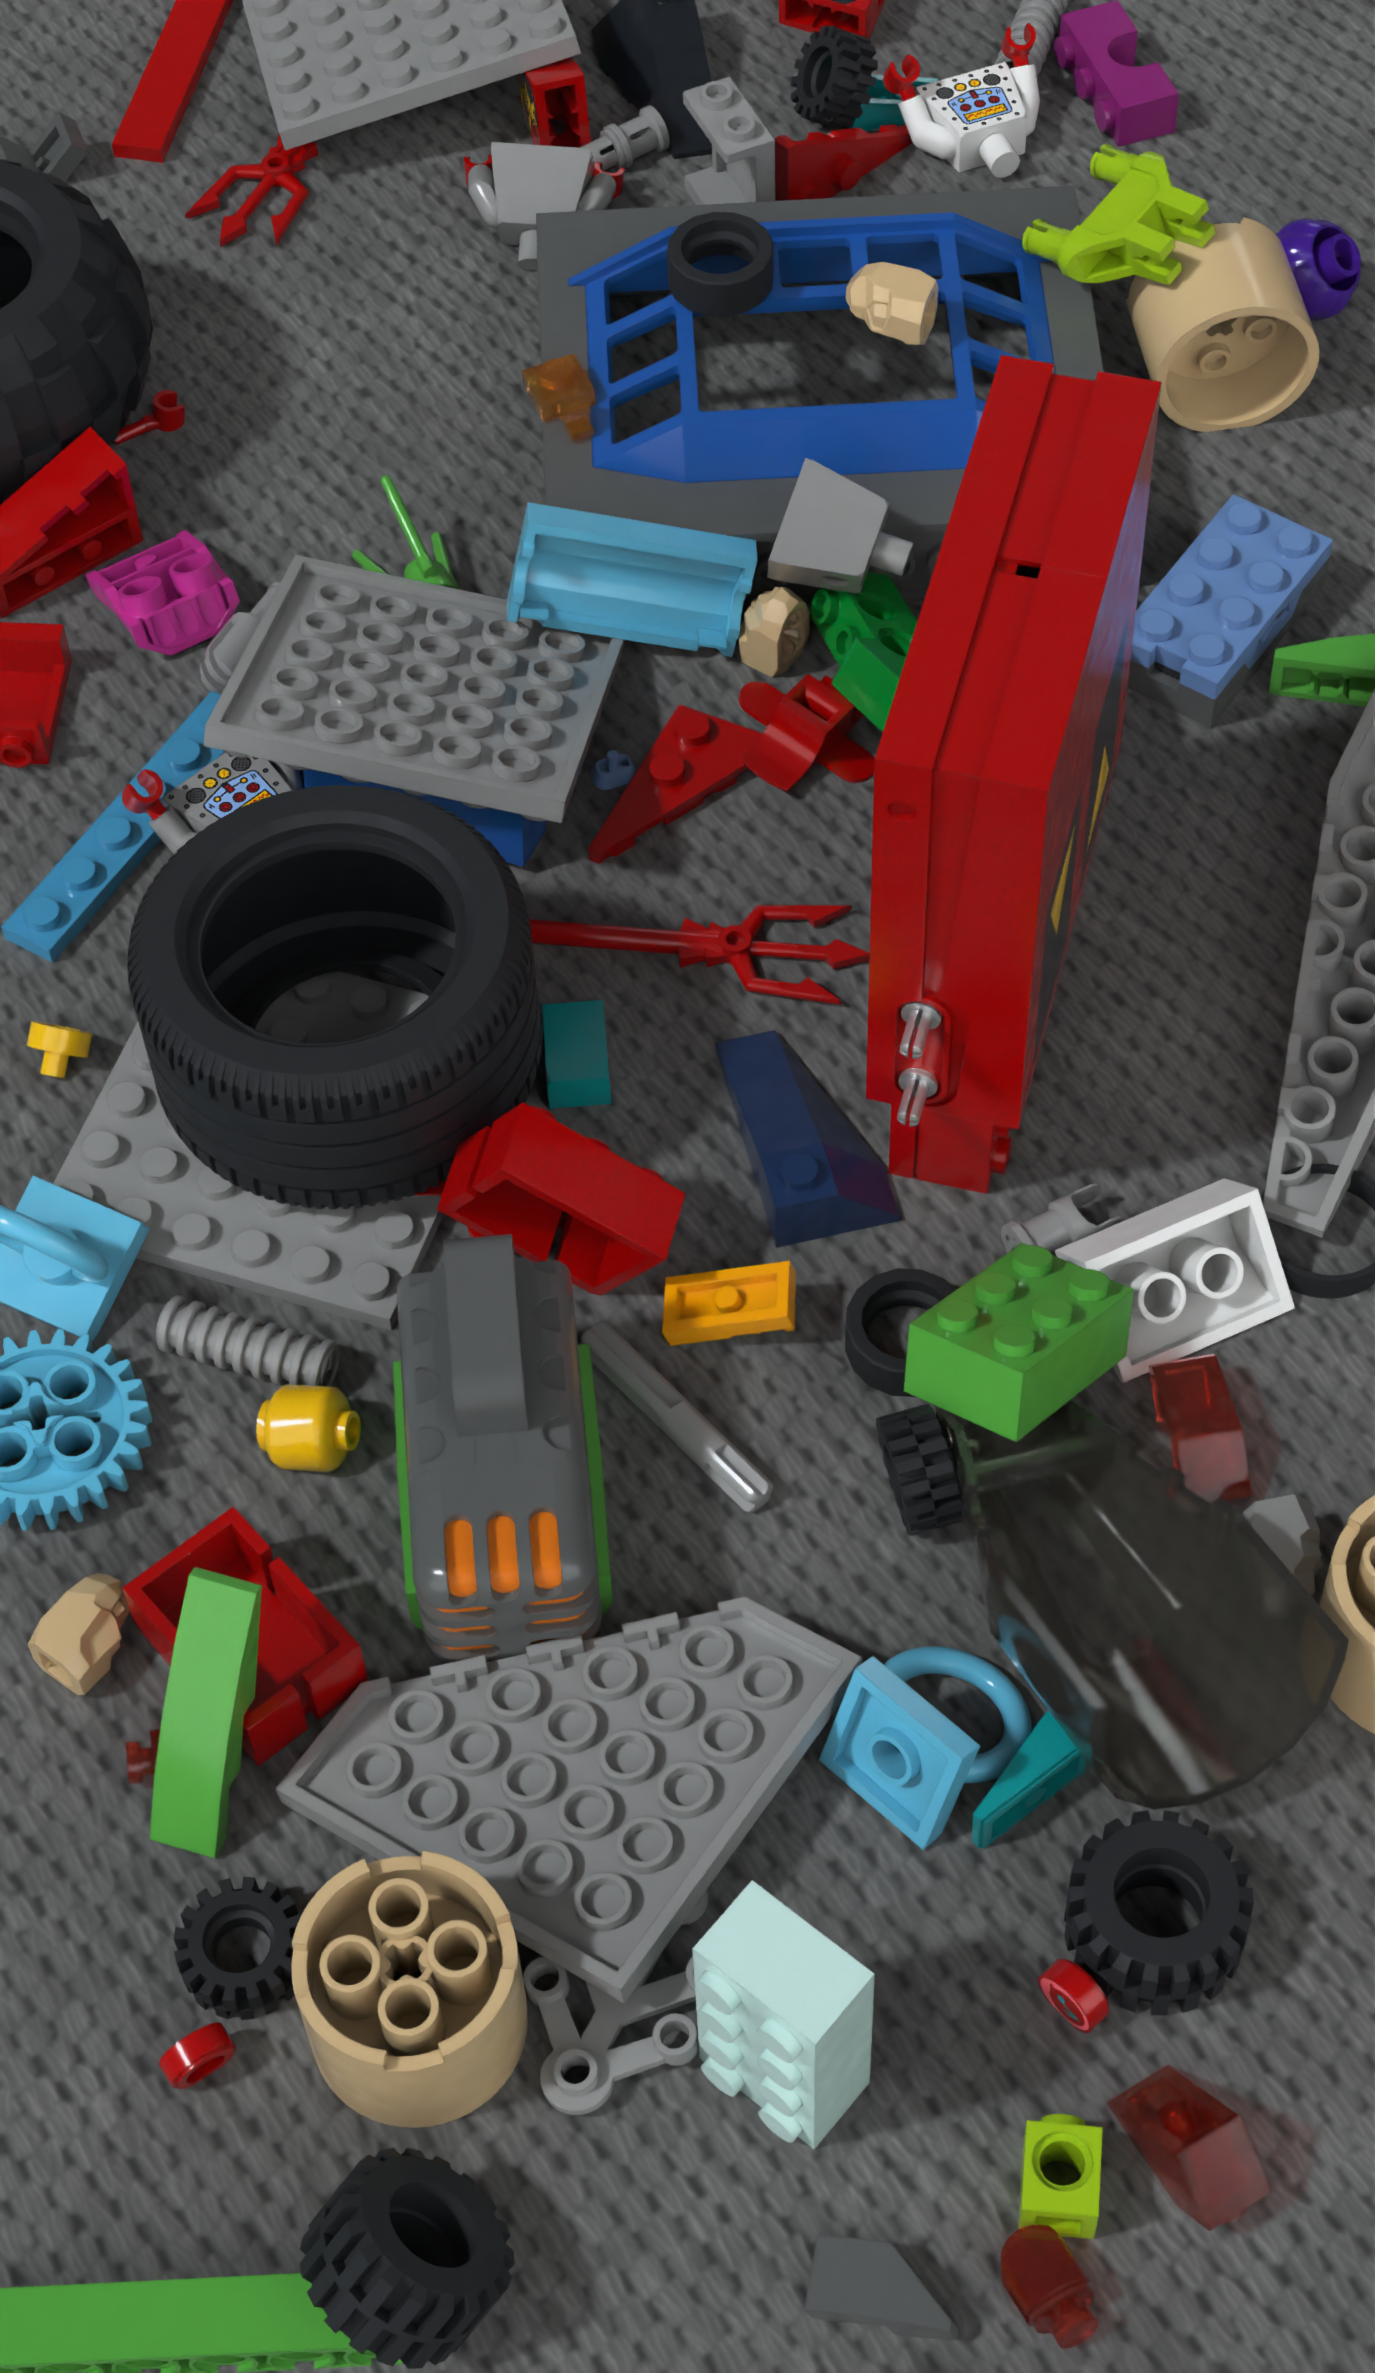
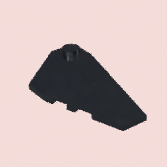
[591,0,712,159]

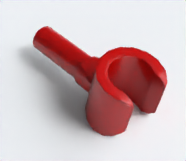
[114,390,185,445]

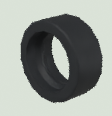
[667,212,774,317]
[845,1268,956,1397]

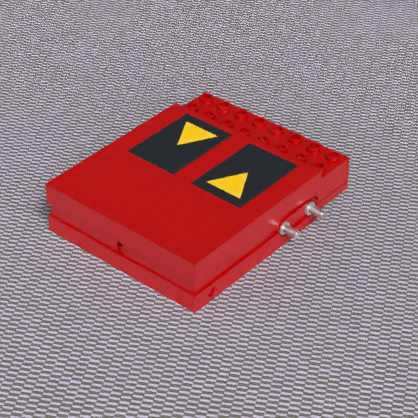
[866,355,1162,1194]

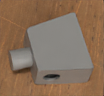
[767,458,914,593]

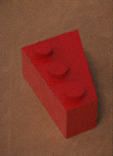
[0,427,143,619]

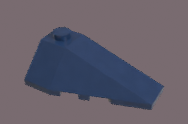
[715,1030,900,1248]

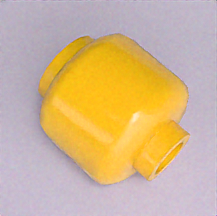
[256,1384,361,1472]

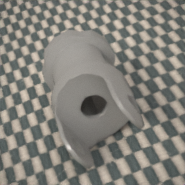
[1001,1183,1124,1256]

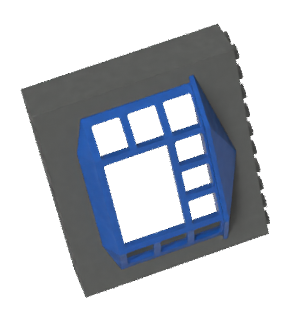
[536,186,1104,612]

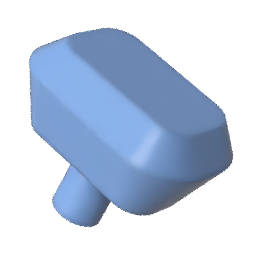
[590,750,637,790]

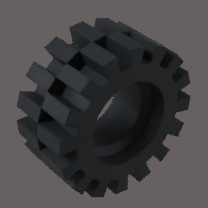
[791,25,878,129]
[876,1403,963,1536]
[173,1877,301,2020]

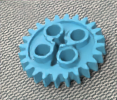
[0,1329,152,1531]

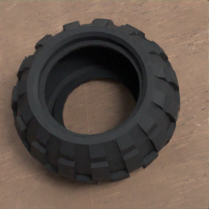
[0,159,153,505]

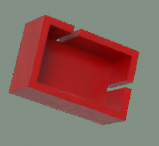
[437,1102,686,1295]
[122,1506,368,1767]

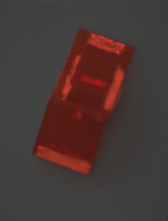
[1149,1354,1252,1507]

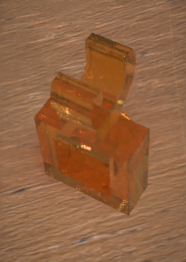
[521,353,596,442]

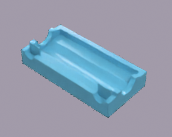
[507,502,758,657]

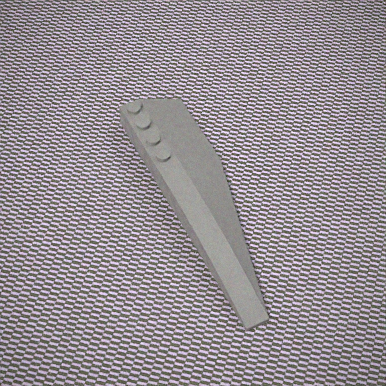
[1263,689,1375,1238]

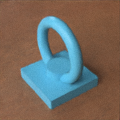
[0,1175,150,1342]
[819,1646,1032,1850]

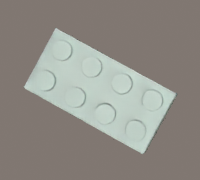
[692,1880,875,2149]

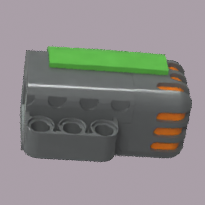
[393,1234,613,1663]

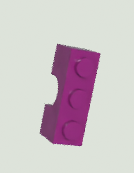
[1054,0,1179,147]

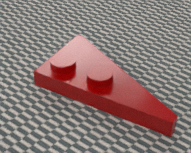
[774,124,913,201]
[588,704,763,864]

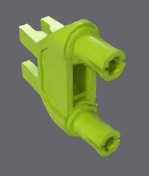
[1022,144,1216,285]

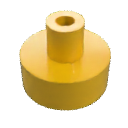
[27,1021,93,1078]

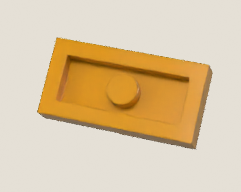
[662,1261,796,1346]

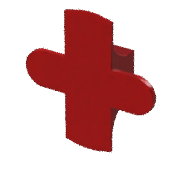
[738,674,874,792]

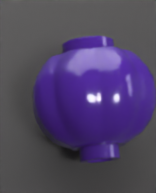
[1276,218,1361,321]

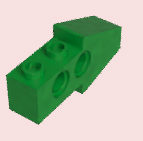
[809,572,917,732]

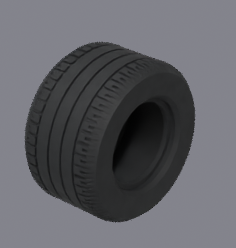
[127,785,542,1209]

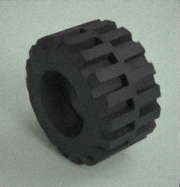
[1064,1810,1254,2016]
[299,2148,515,2369]

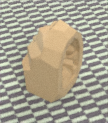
[846,262,938,345]
[738,587,810,677]
[28,1573,130,1695]

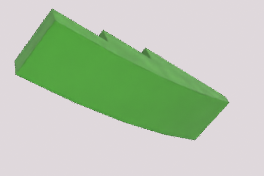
[1268,633,1375,707]
[150,1567,262,1859]

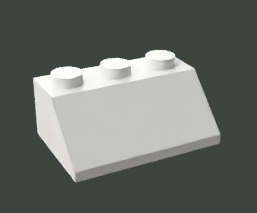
[1054,1178,1295,1383]

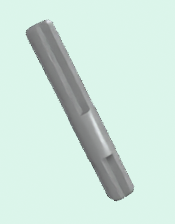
[580,1321,773,1513]

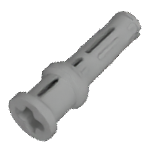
[579,105,670,177]

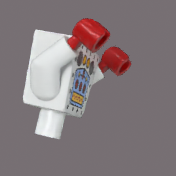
[883,23,1040,178]

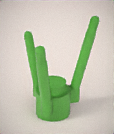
[352,475,461,590]

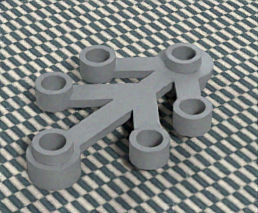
[523,1890,708,2115]

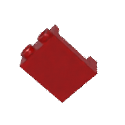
[0,622,72,768]

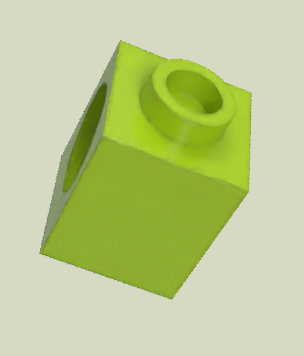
[1018,2114,1103,2239]

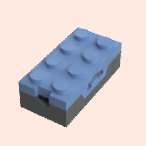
[1128,494,1333,728]

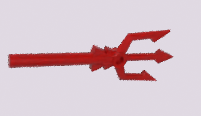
[185,133,318,247]
[529,905,870,1005]

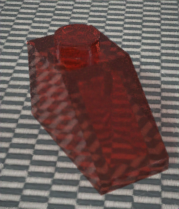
[1107,2065,1272,2231]

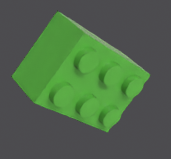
[904,1243,1134,1442]

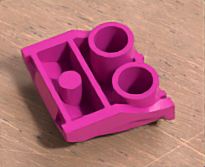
[85,530,240,656]

